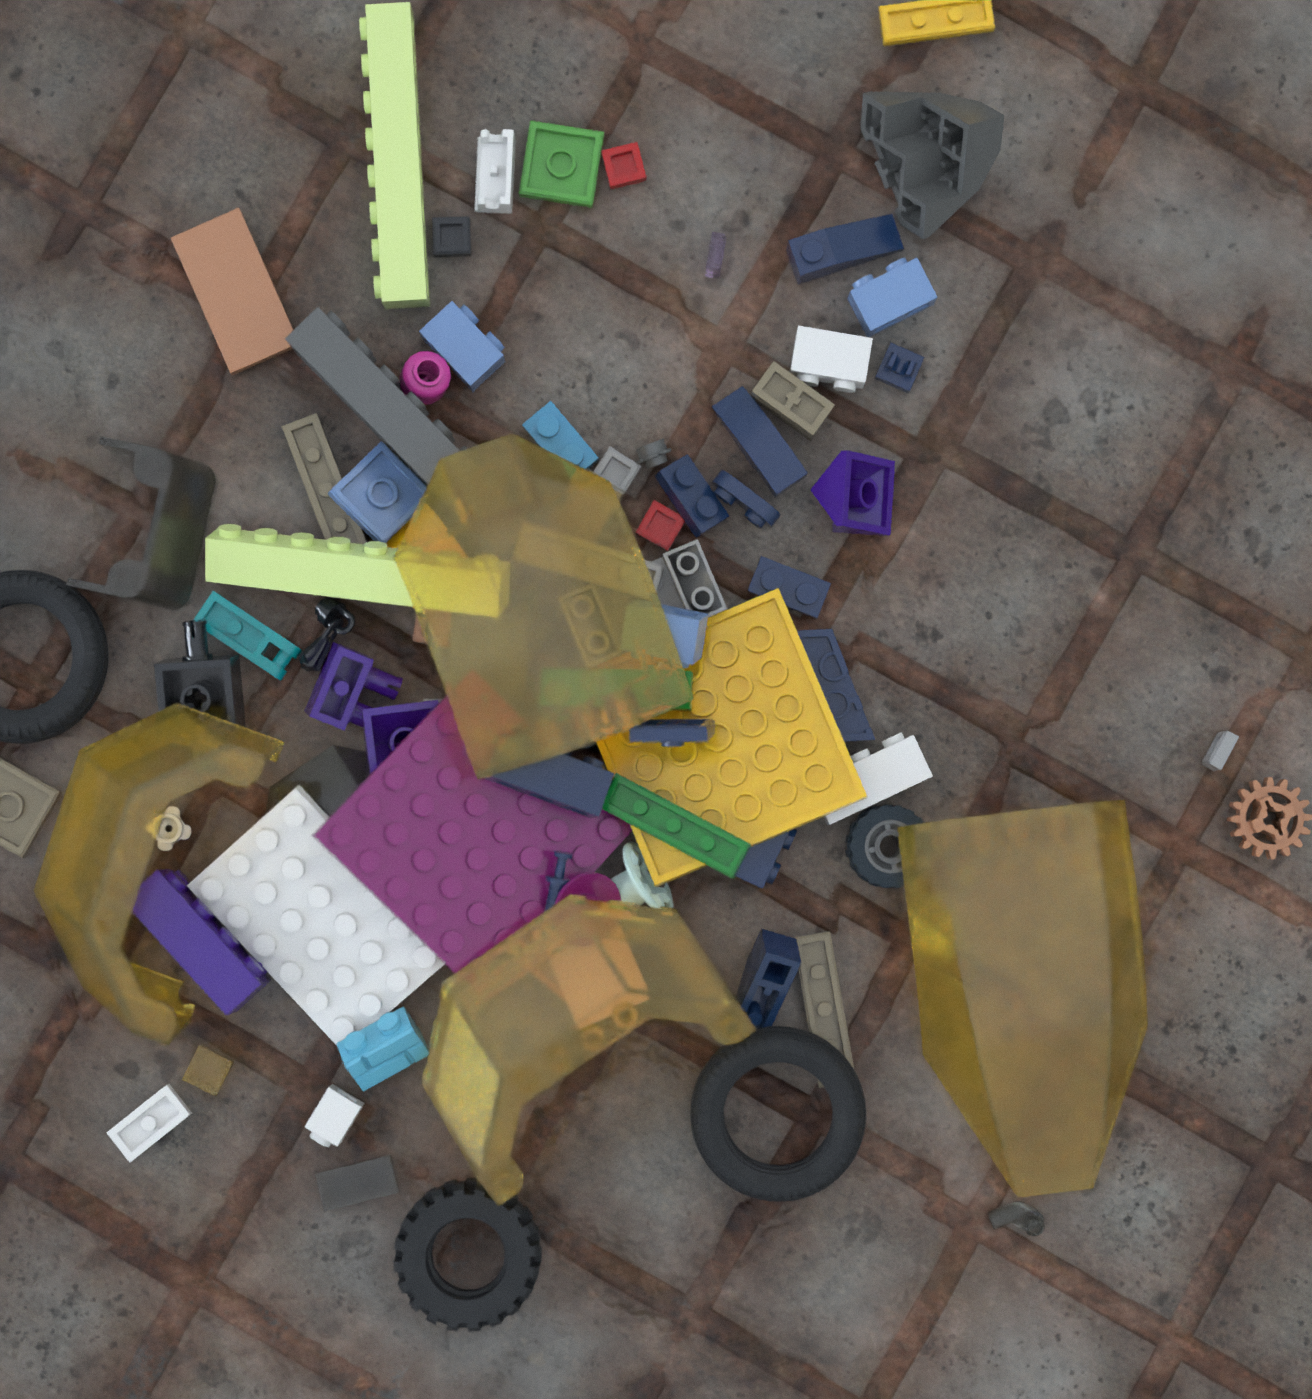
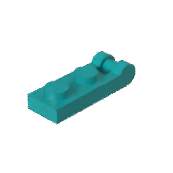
[193,591,302,681]

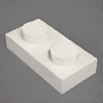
[107,1084,192,1162]

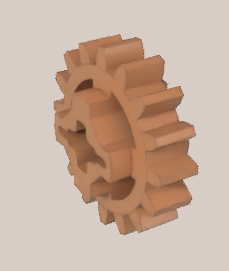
[1227,777,1312,859]

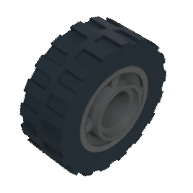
[845,805,932,888]

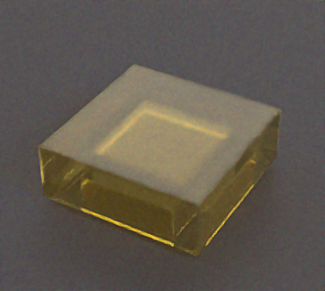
[182,1045,235,1097]

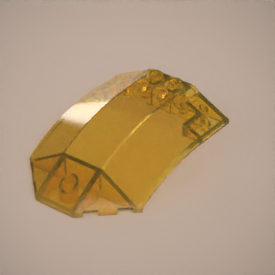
[393,433,694,780]

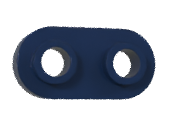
[712,470,781,529]

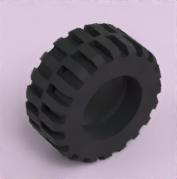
[393,1178,542,1332]

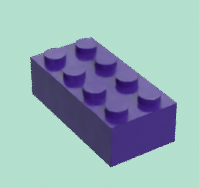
[123,869,271,1016]

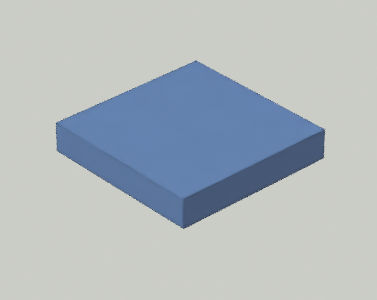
[328,441,435,543]

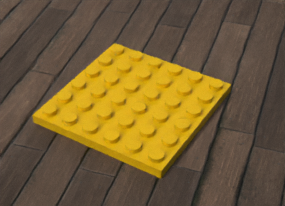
[582,588,868,887]

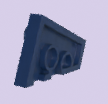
[797,629,876,742]

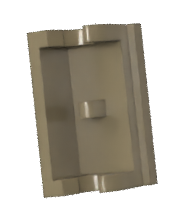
[751,361,835,441]

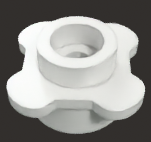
[146,806,192,851]

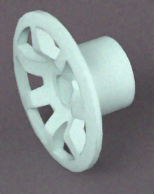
[611,842,674,916]

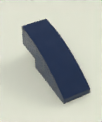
[712,386,808,498]

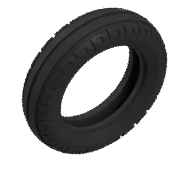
[0,570,109,744]
[690,1026,866,1202]

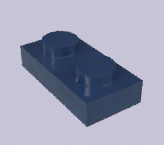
[654,454,729,538]
[747,556,831,619]

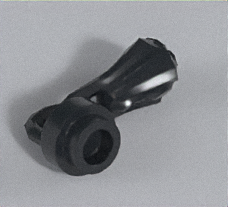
[298,597,355,672]

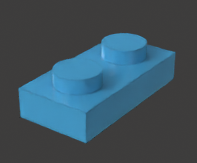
[522,401,599,481]

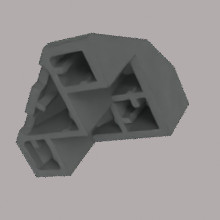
[860,92,1004,239]

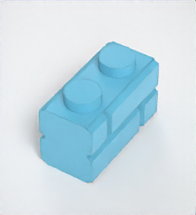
[337,1006,430,1092]

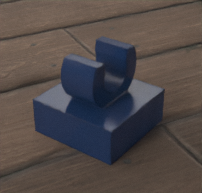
[874,342,925,394]

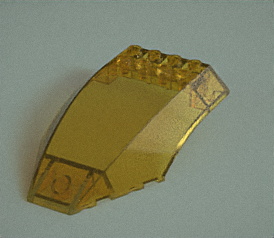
[897,800,1148,1198]

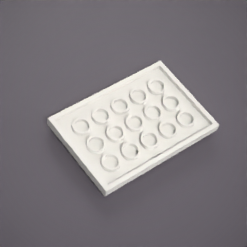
[187,785,444,1045]

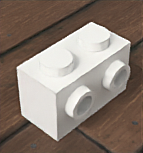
[790,326,873,393]

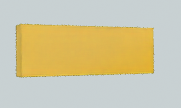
[878,0,995,46]

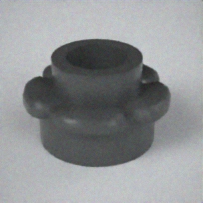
[636,438,671,469]

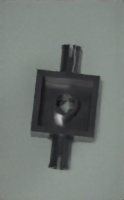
[154,620,246,773]

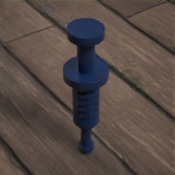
[543,850,573,941]

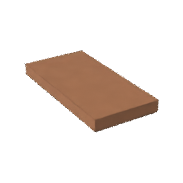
[171,208,294,376]

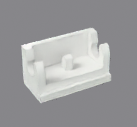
[475,129,516,214]

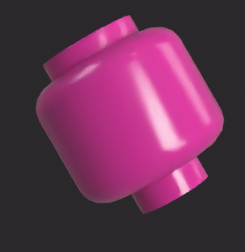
[399,351,451,405]

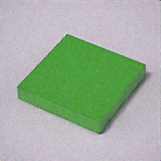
[519,121,604,208]

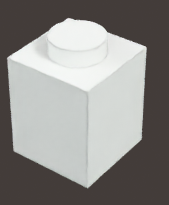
[305,1084,365,1147]

